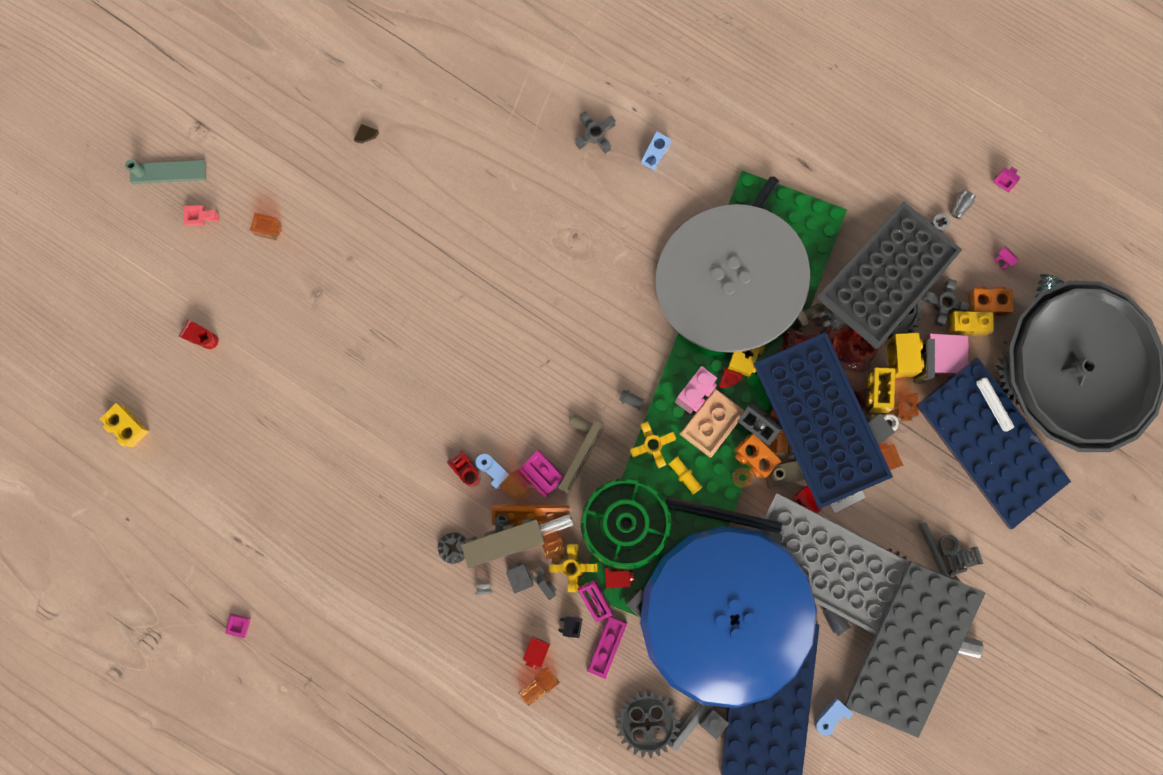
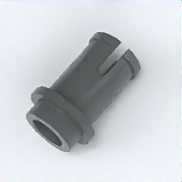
[619,390,645,410]
[494,515,510,533]

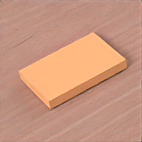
[680,388,744,458]

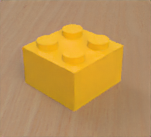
[886,333,924,379]

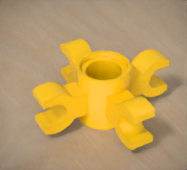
[630,421,676,469]
[549,544,598,592]

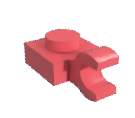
[184,205,219,226]

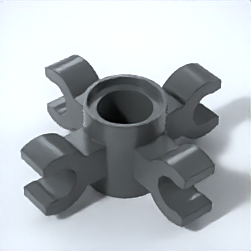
[575,111,616,154]
[921,279,971,326]
[815,309,849,334]

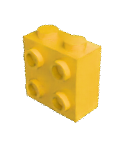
[866,368,895,414]

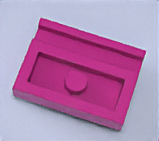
[518,450,565,497]

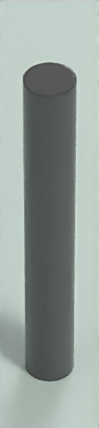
[919,522,951,577]

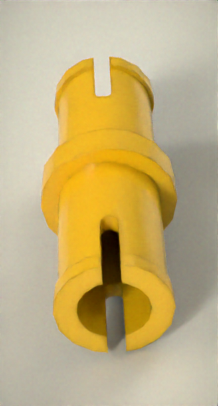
[669,457,702,495]

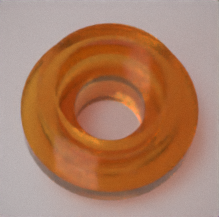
[732,468,752,488]

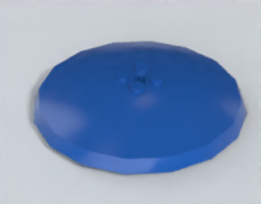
[640,526,817,708]

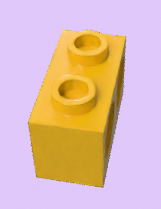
[100,403,149,448]

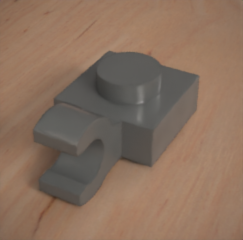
[529,566,557,601]

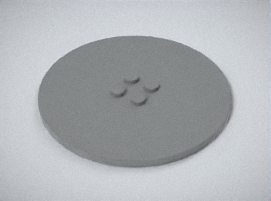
[656,204,810,352]

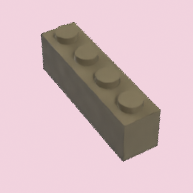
[461,518,545,568]

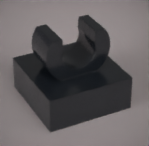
[558,616,583,638]

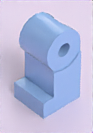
[641,131,671,171]
[476,454,511,490]
[814,697,853,736]

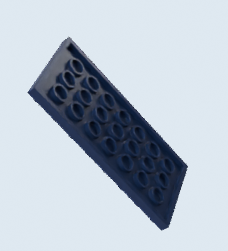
[753,332,893,509]
[916,358,1071,529]
[720,624,820,775]

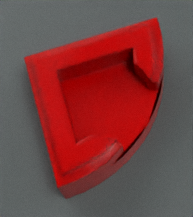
[719,368,743,388]

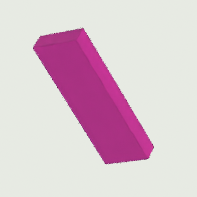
[587,616,627,679]

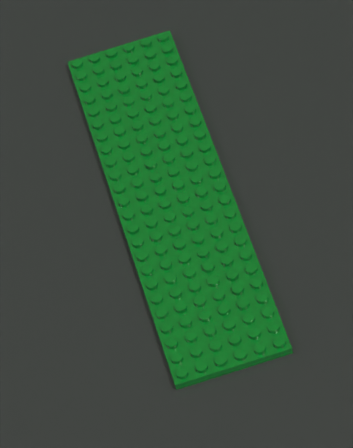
[578,170,847,616]

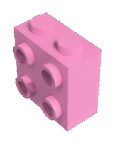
[923,334,970,377]
[675,366,717,414]

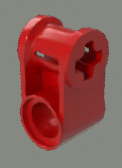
[179,319,219,350]
[447,450,481,487]

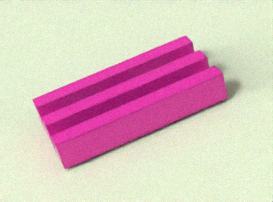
[577,579,614,622]

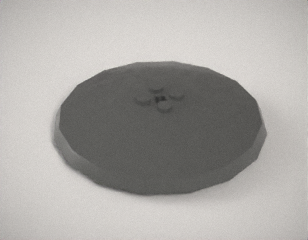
[1008,281,1163,452]

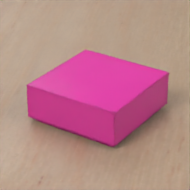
[225,614,251,638]

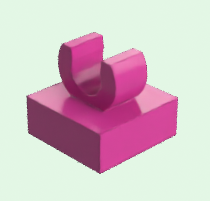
[993,166,1021,193]
[994,246,1019,270]

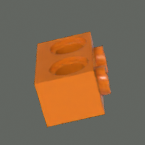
[968,286,1014,316]
[733,434,781,478]

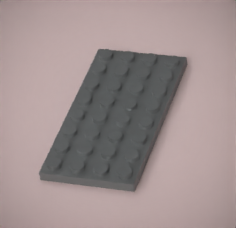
[817,201,962,349]
[843,560,986,738]

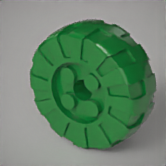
[580,478,671,569]

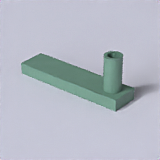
[125,159,206,184]

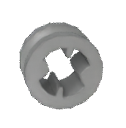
[931,213,950,232]
[475,584,493,595]

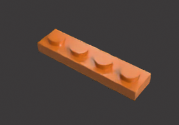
[492,504,570,526]

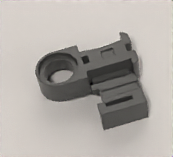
[938,535,984,575]

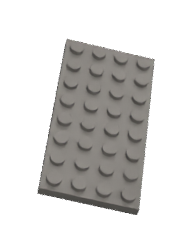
[757,493,909,634]

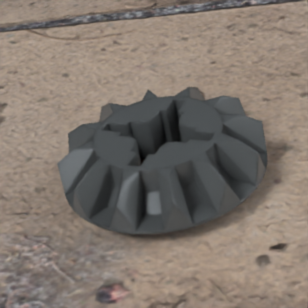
[437,532,466,564]

